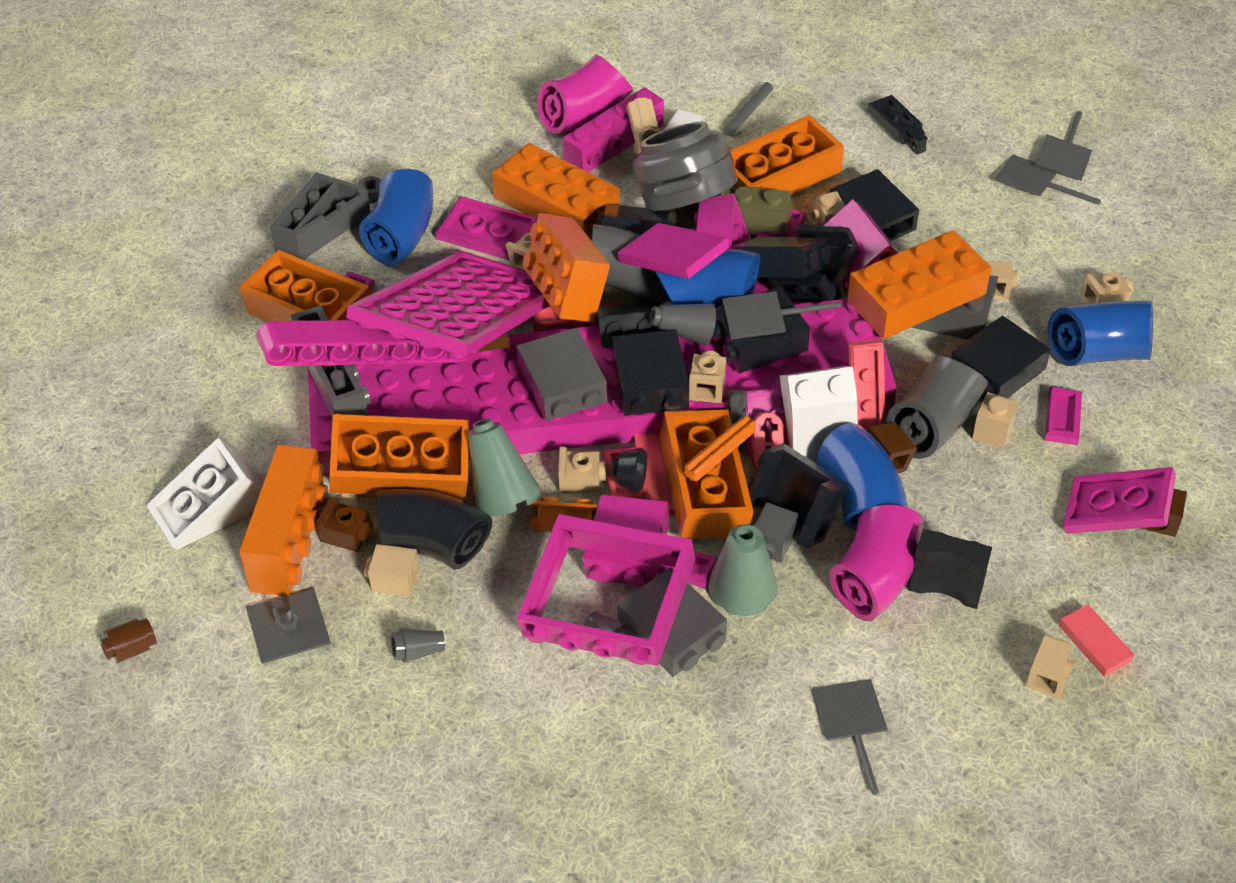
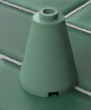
[468,418,541,517]
[708,524,777,616]

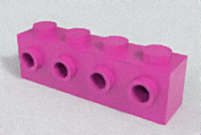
[563,87,664,172]

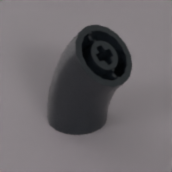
[377,488,492,570]

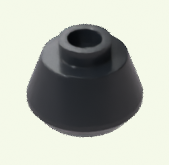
[611,447,648,493]

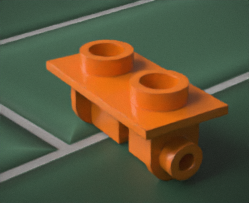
[531,497,598,532]

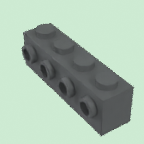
[290,305,371,419]

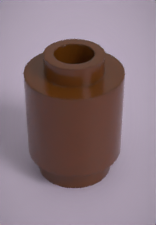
[100,618,157,664]

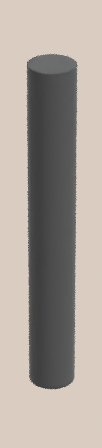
[723,82,773,137]

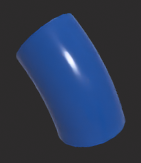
[359,169,434,267]
[652,249,760,308]
[1047,301,1153,366]
[817,423,908,530]

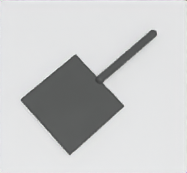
[1035,111,1092,181]
[995,155,1101,205]
[722,291,842,340]
[811,679,888,795]

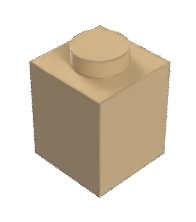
[972,392,1019,449]
[364,544,420,597]

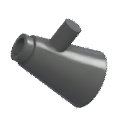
[650,302,716,346]

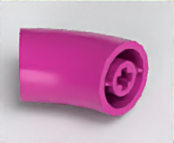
[538,54,633,134]
[830,505,923,621]

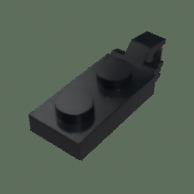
[867,95,928,155]

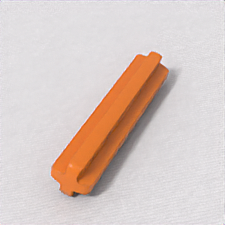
[683,416,756,482]

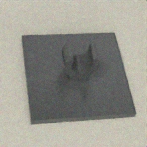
[246,588,331,664]

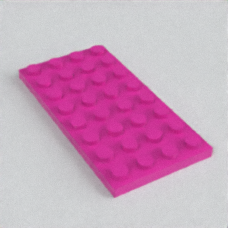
[346,250,550,358]

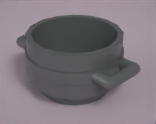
[633,121,738,211]

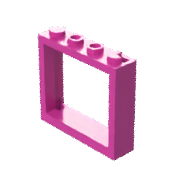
[517,514,695,666]

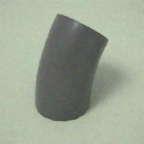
[592,224,667,305]
[886,355,988,459]

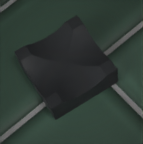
[909,529,992,609]

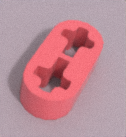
[751,412,783,471]

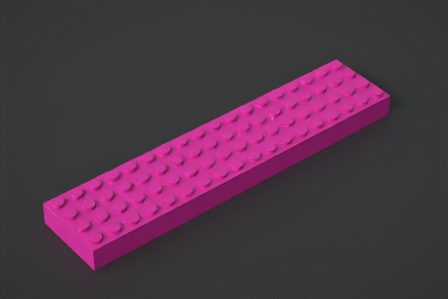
[308,299,897,476]

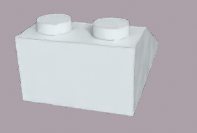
[780,366,858,464]
[146,437,263,550]

